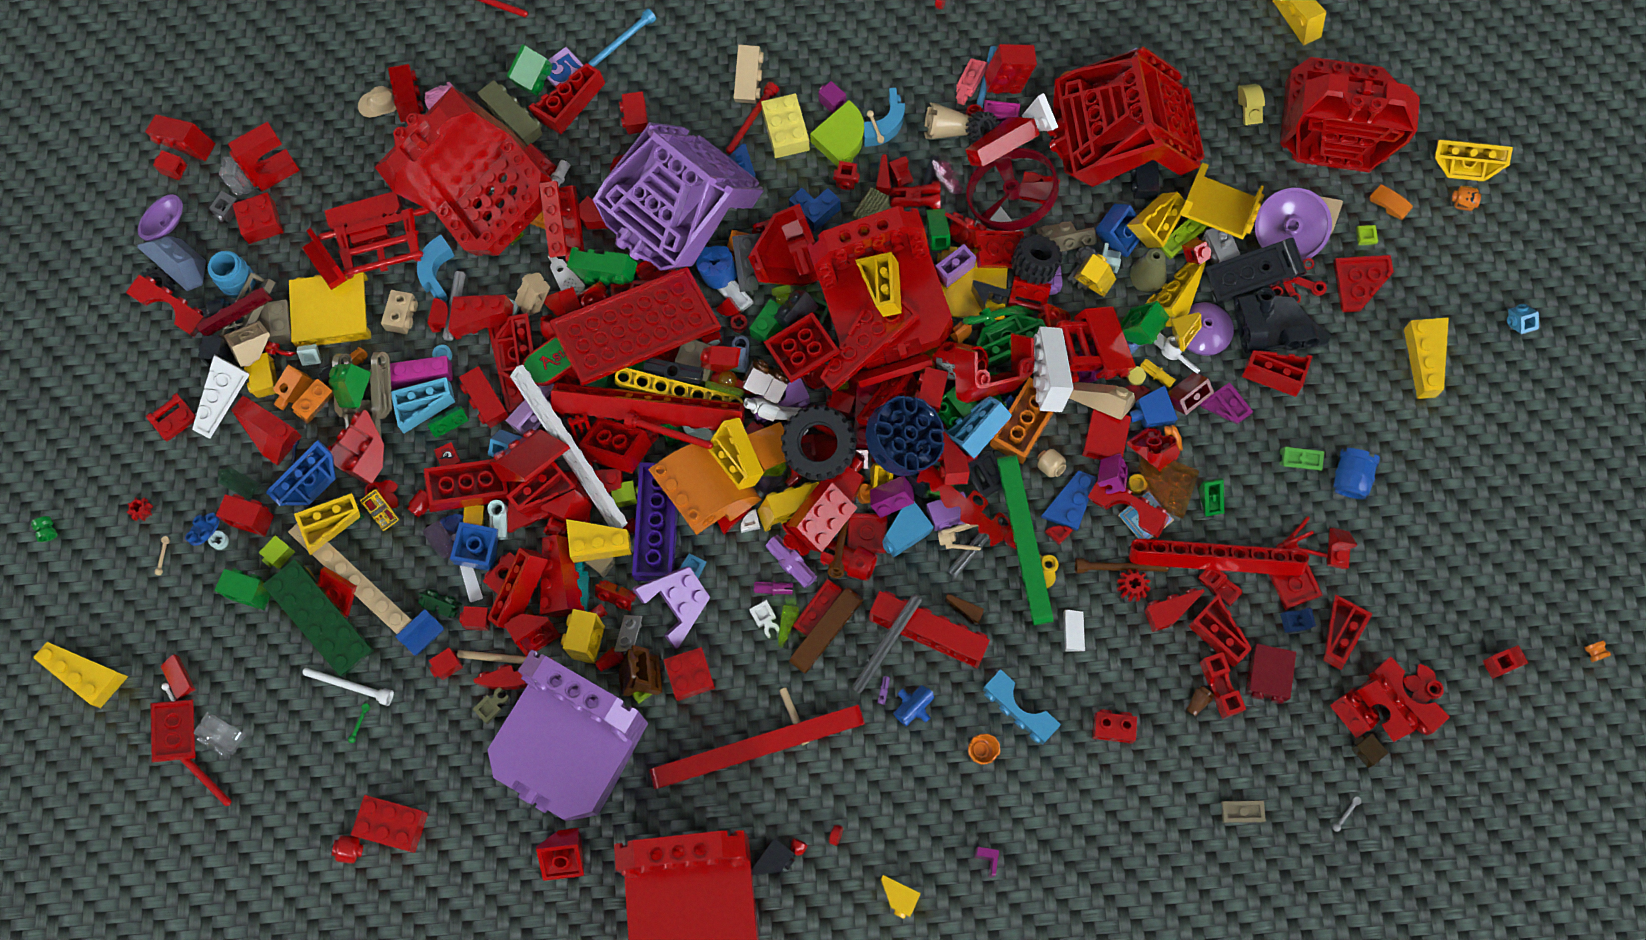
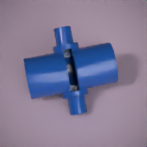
[893,685,934,727]

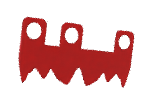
[917,465,1011,547]

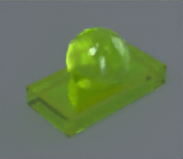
[771,285,793,306]
[705,370,745,397]

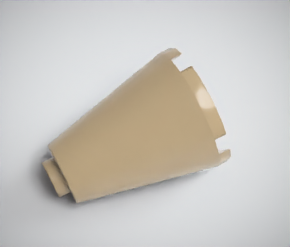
[924,102,971,139]

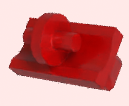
[577,281,609,308]

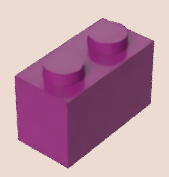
[870,476,914,518]

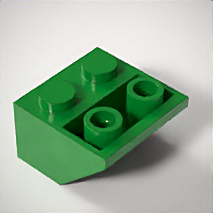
[937,386,980,429]

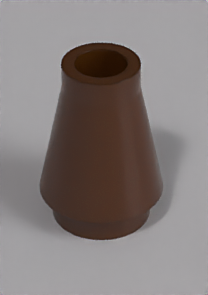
[1186,686,1214,716]

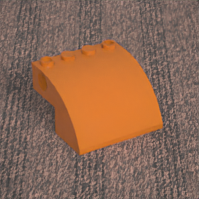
[648,440,762,535]

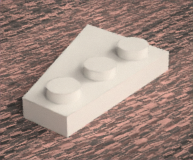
[1022,93,1058,131]

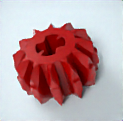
[1117,569,1151,602]

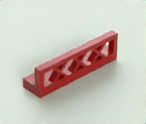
[302,227,347,290]
[856,372,918,425]

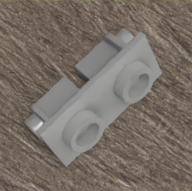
[614,615,642,656]

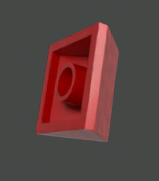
[541,489,593,523]

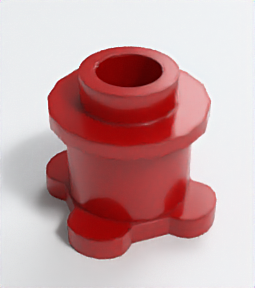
[543,516,567,537]

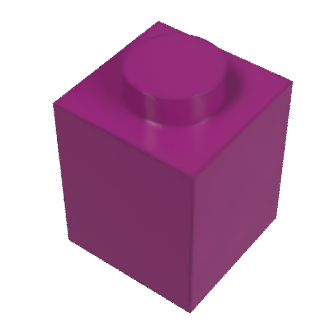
[818,81,846,114]

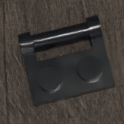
[968,451,1003,500]

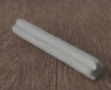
[443,271,466,341]

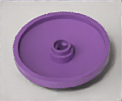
[1255,188,1332,261]

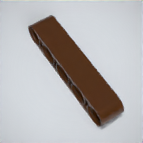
[789,587,864,674]

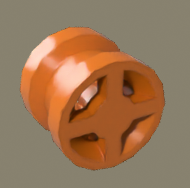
[1584,640,1611,663]

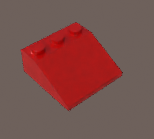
[764,312,840,383]
[489,429,570,482]

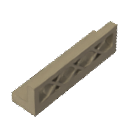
[219,272,275,341]

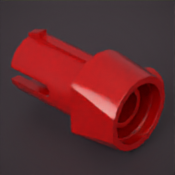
[820,540,878,581]

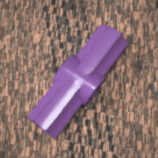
[765,535,817,589]

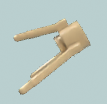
[938,523,981,550]

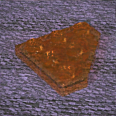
[1138,458,1199,519]

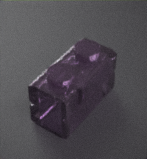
[423,521,455,558]

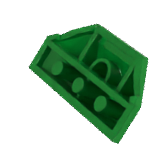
[976,314,1046,366]

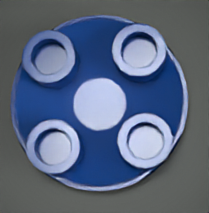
[185,512,220,546]

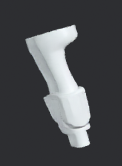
[744,398,808,436]

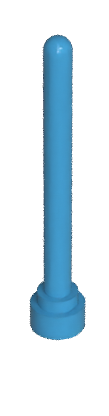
[588,9,657,67]

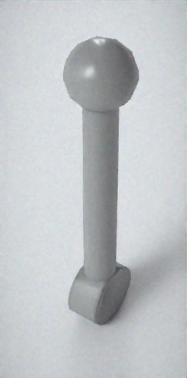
[1333,797,1361,832]

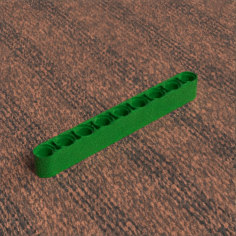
[997,454,1053,626]

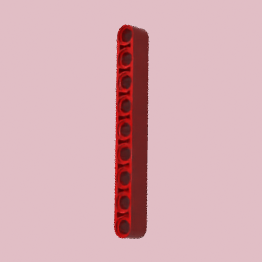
[1129,539,1309,576]

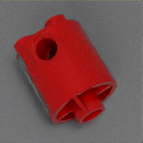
[932,341,989,381]

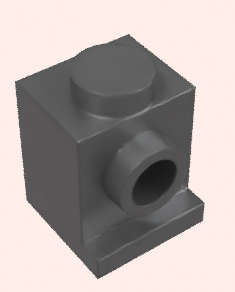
[209,191,239,222]

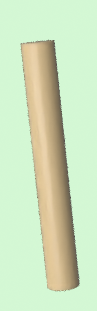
[779,688,809,746]

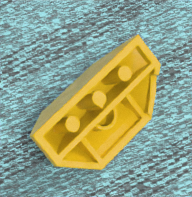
[1434,139,1513,181]

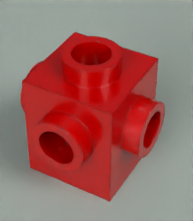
[833,161,860,190]

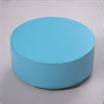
[432,345,452,360]

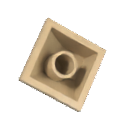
[223,321,270,367]

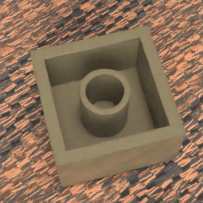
[671,340,715,389]

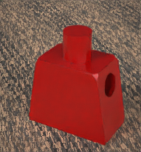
[825,457,865,504]

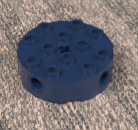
[865,396,945,476]

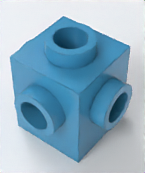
[1507,304,1539,334]

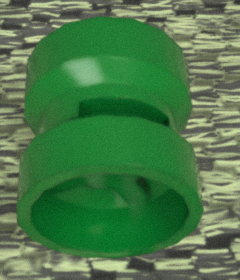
[31,516,57,542]

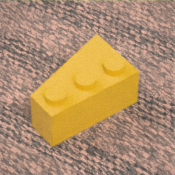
[1127,192,1185,248]
[708,418,764,490]

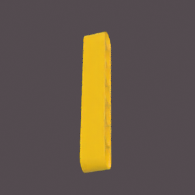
[615,368,744,403]

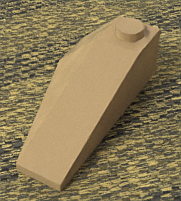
[1069,382,1136,420]

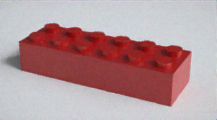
[869,591,990,669]

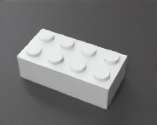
[1033,327,1074,412]

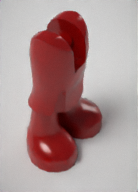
[890,180,941,210]

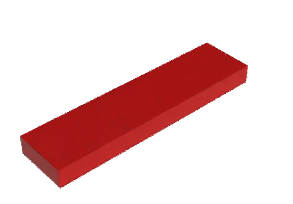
[854,354,933,388]

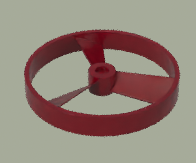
[966,148,1059,231]

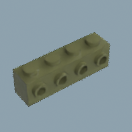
[477,80,543,145]

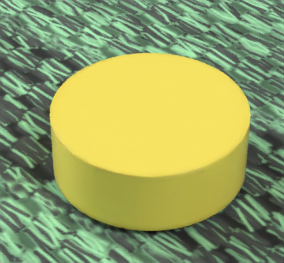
[1126,366,1146,386]

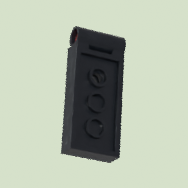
[1205,237,1307,305]

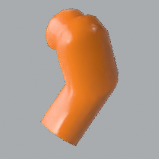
[1164,425,1183,451]

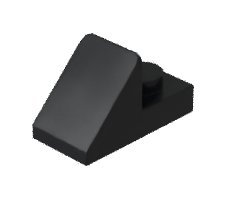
[971,280,1010,310]

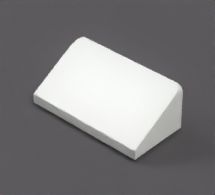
[1063,610,1085,651]

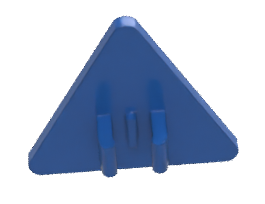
[729,144,755,177]

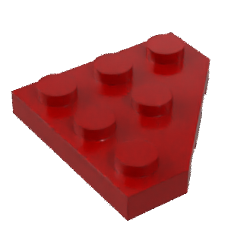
[1333,255,1394,312]

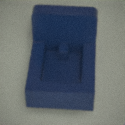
[1280,608,1316,633]

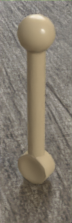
[867,110,884,144]
[155,536,170,575]

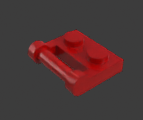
[1008,276,1052,313]
[145,393,196,442]

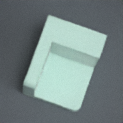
[1102,243,1121,273]

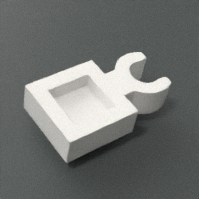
[749,600,780,638]

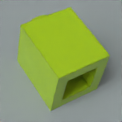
[611,480,638,508]
[259,535,295,569]

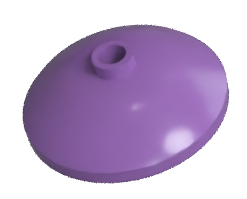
[138,194,183,241]
[1187,302,1234,356]

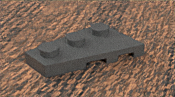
[732,233,762,292]

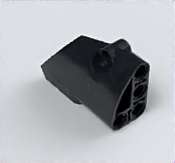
[1235,288,1332,354]

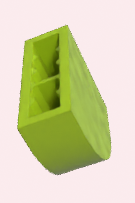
[810,100,864,167]

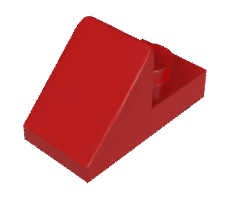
[1327,528,1357,569]

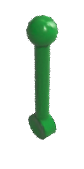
[348,703,370,743]

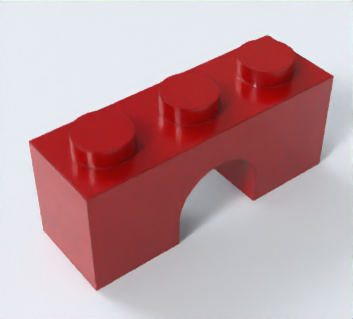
[1199,652,1246,719]
[1357,673,1419,742]

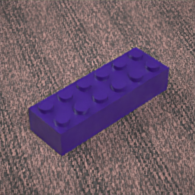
[632,463,678,581]

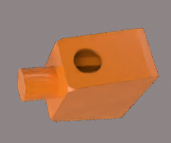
[273,364,315,410]

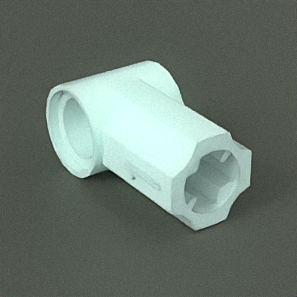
[487,500,508,540]

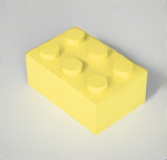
[761,93,810,158]

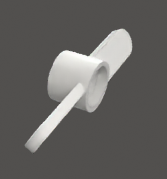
[1154,333,1200,373]

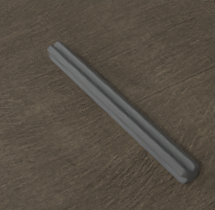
[852,593,922,693]

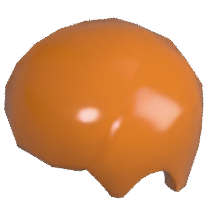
[967,733,1000,765]

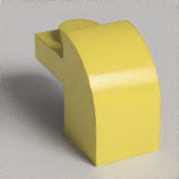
[1238,84,1265,125]

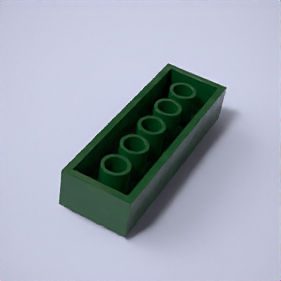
[263,559,375,676]

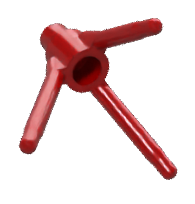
[1276,516,1328,558]

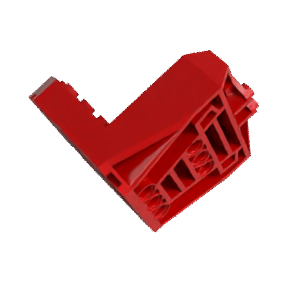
[1047,46,1205,187]
[1280,57,1420,173]
[375,86,552,256]
[807,206,954,370]
[614,830,759,940]

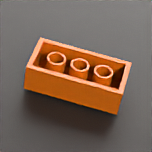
[990,377,1054,465]

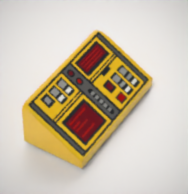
[360,489,400,531]

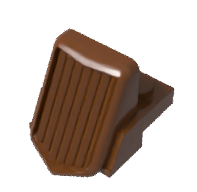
[619,645,662,696]

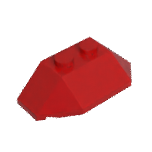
[494,313,535,382]

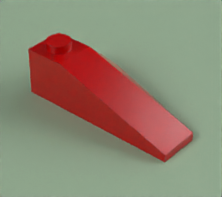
[231,395,302,466]

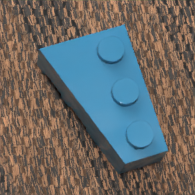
[944,396,1012,458]

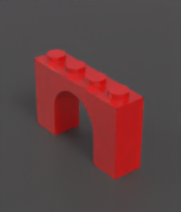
[228,121,300,192]

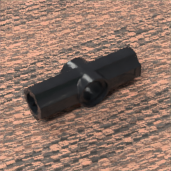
[644,358,704,384]

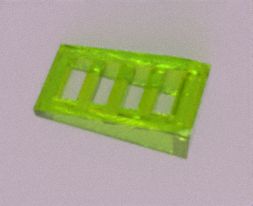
[778,605,799,648]

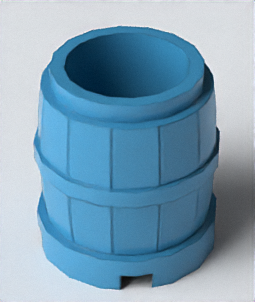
[208,251,256,298]

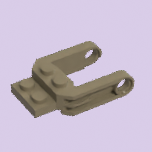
[332,352,392,437]

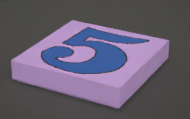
[547,47,583,88]

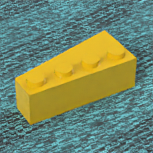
[33,642,128,708]

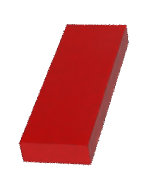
[793,579,843,636]

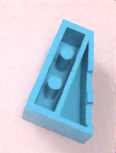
[391,377,455,433]

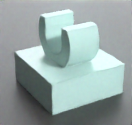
[297,343,322,366]

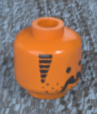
[1451,186,1481,211]

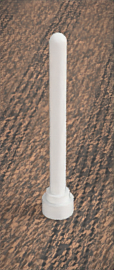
[303,668,394,706]

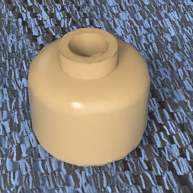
[1037,449,1066,477]

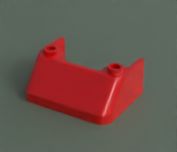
[954,333,1035,403]

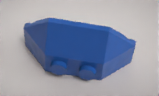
[266,440,336,506]

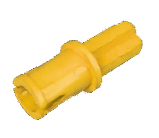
[1140,359,1176,389]

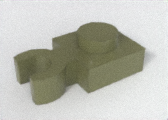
[473,688,510,724]

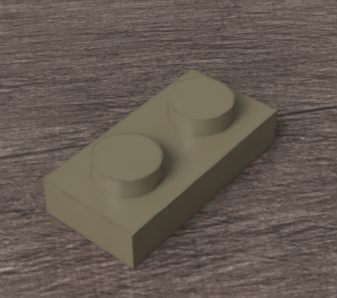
[1221,801,1266,823]

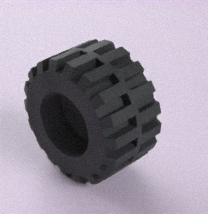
[1011,234,1063,285]

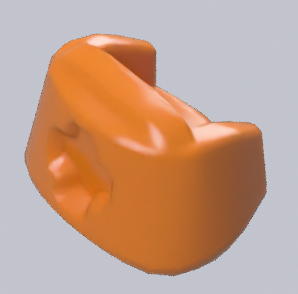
[349,347,367,366]
[857,483,872,504]

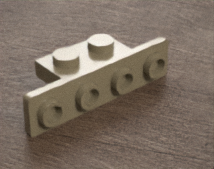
[1036,221,1096,252]

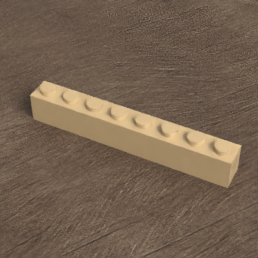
[288,524,412,634]

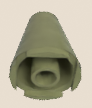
[1130,248,1167,292]

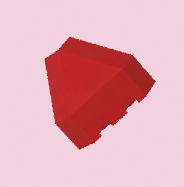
[748,203,819,286]

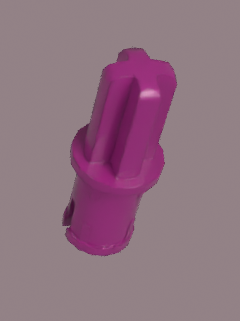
[754,580,793,596]

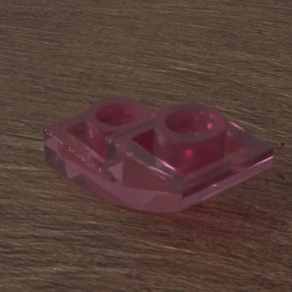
[932,160,964,194]

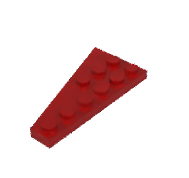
[507,469,623,533]

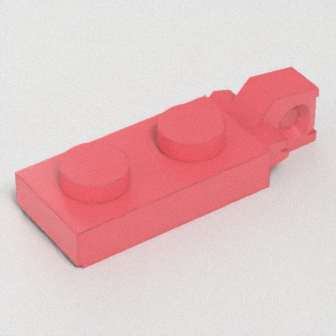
[956,58,988,105]

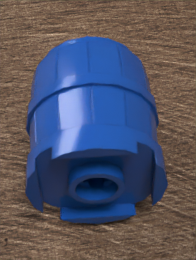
[1334,448,1380,499]

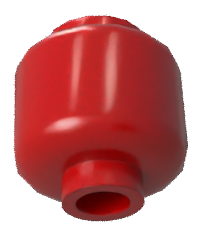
[331,835,364,864]

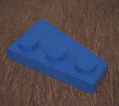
[1041,471,1097,531]

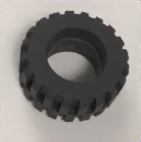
[781,405,857,481]

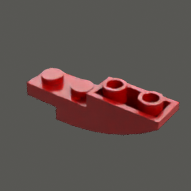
[473,658,553,690]

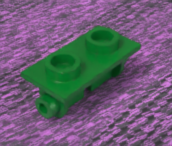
[427,406,469,438]

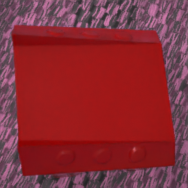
[1127,427,1180,472]

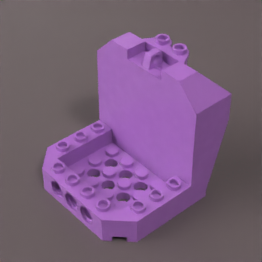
[593,122,764,270]
[487,650,648,821]

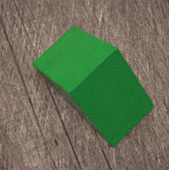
[1198,478,1224,517]

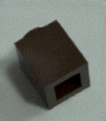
[1351,734,1389,768]

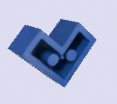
[789,188,841,233]

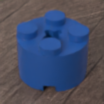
[696,246,737,289]

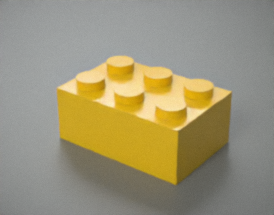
[561,609,605,664]

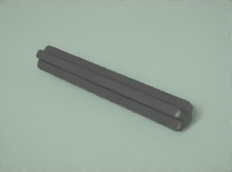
[948,515,1003,577]

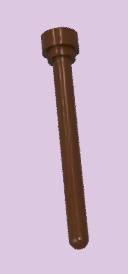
[828,520,848,578]
[1075,558,1169,574]

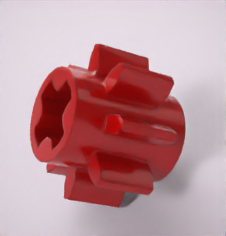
[126,497,154,521]

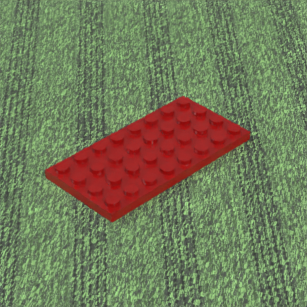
[549,267,721,386]

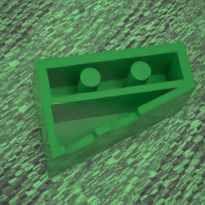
[567,247,637,285]

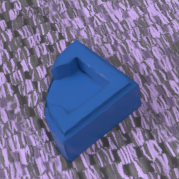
[438,514,464,534]

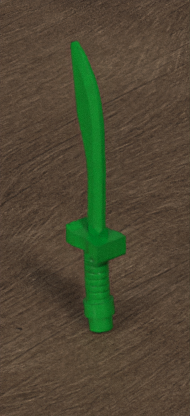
[963,306,1034,326]

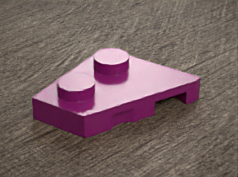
[1200,382,1253,424]

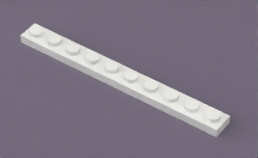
[510,364,628,529]

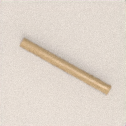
[457,650,526,664]

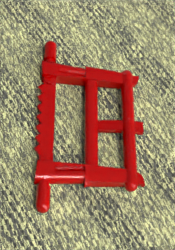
[318,207,430,280]

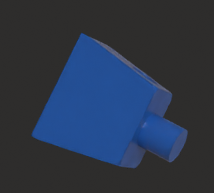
[1128,386,1178,428]

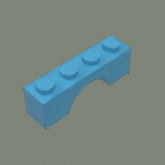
[983,669,1061,745]

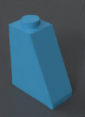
[882,501,934,557]

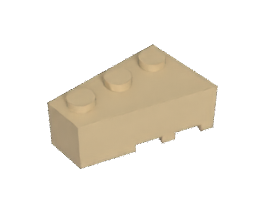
[734,45,764,104]

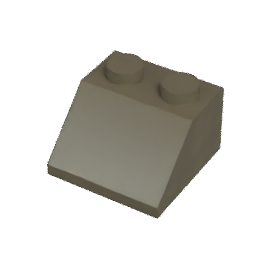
[256,299,292,345]

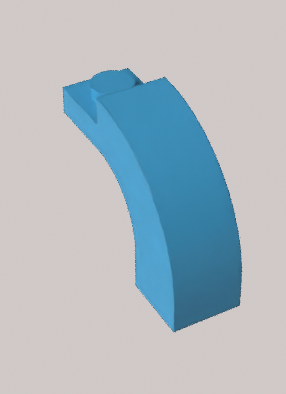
[864,88,905,147]
[417,235,455,301]

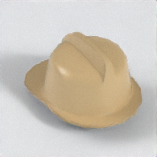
[358,86,396,118]

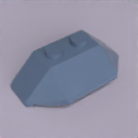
[137,236,206,291]

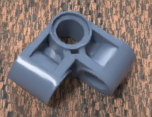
[728,335,750,373]

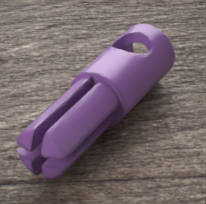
[877,676,890,705]

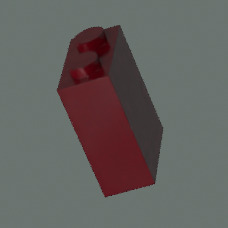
[1245,644,1296,704]

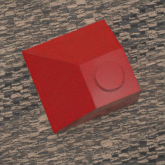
[504,614,561,657]
[536,828,584,881]

